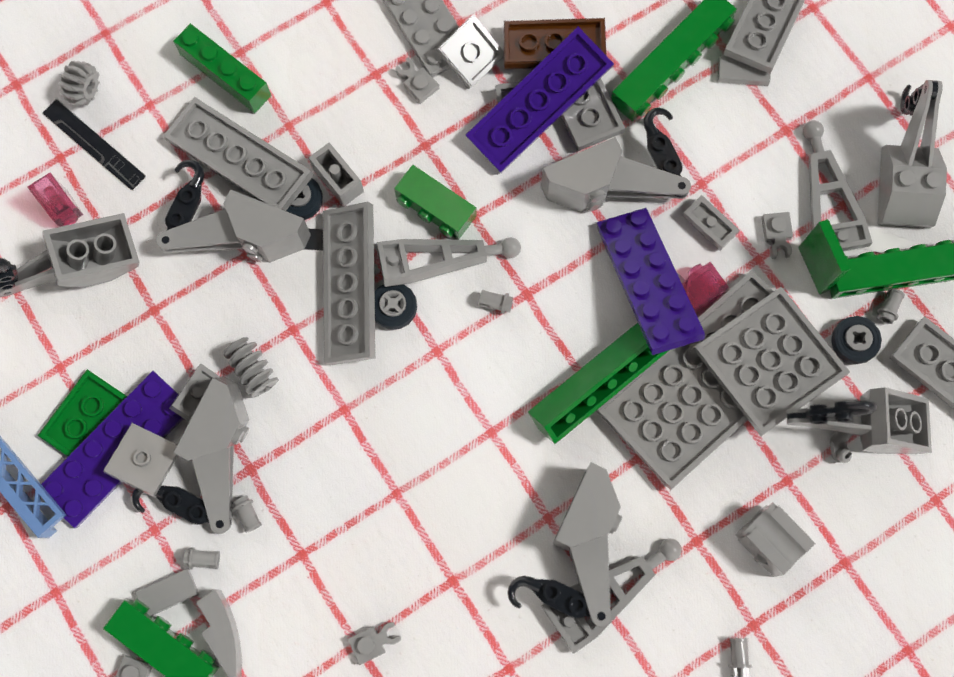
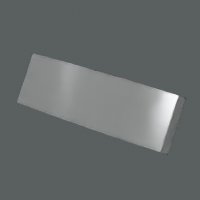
[196,589,242,677]

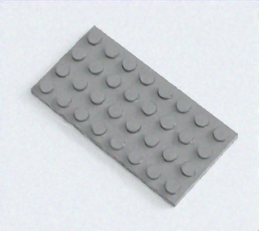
[596,270,774,491]

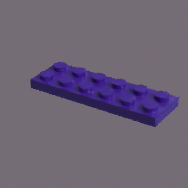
[465,27,614,173]
[597,208,705,355]
[41,371,184,528]

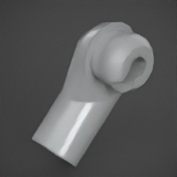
[830,432,853,463]

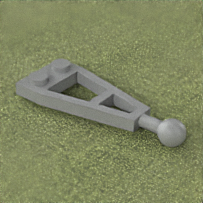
[803,120,872,251]
[377,237,521,287]
[541,539,682,654]

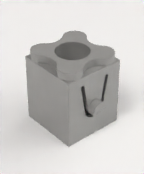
[736,502,816,577]

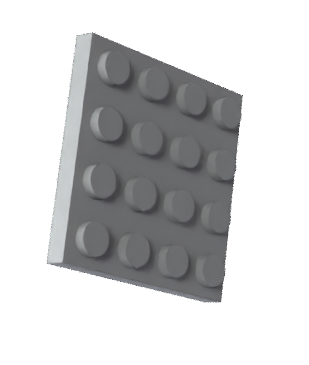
[694,287,850,436]

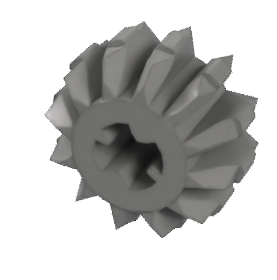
[59,61,100,105]

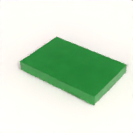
[798,219,851,295]
[38,369,127,456]

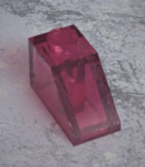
[27,172,83,227]
[684,261,729,313]

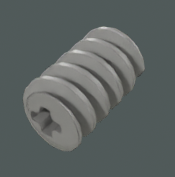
[223,337,279,397]

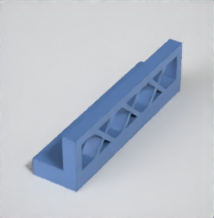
[0,436,66,538]

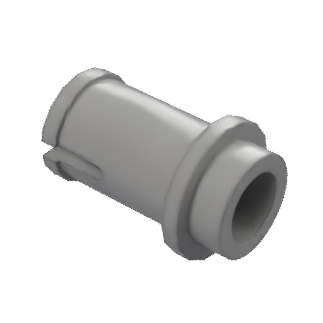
[877,288,905,324]
[479,290,513,314]
[232,495,262,533]
[183,547,220,569]

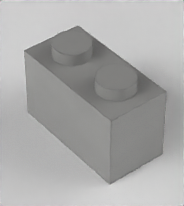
[308,142,364,207]

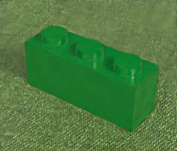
[394,165,477,240]

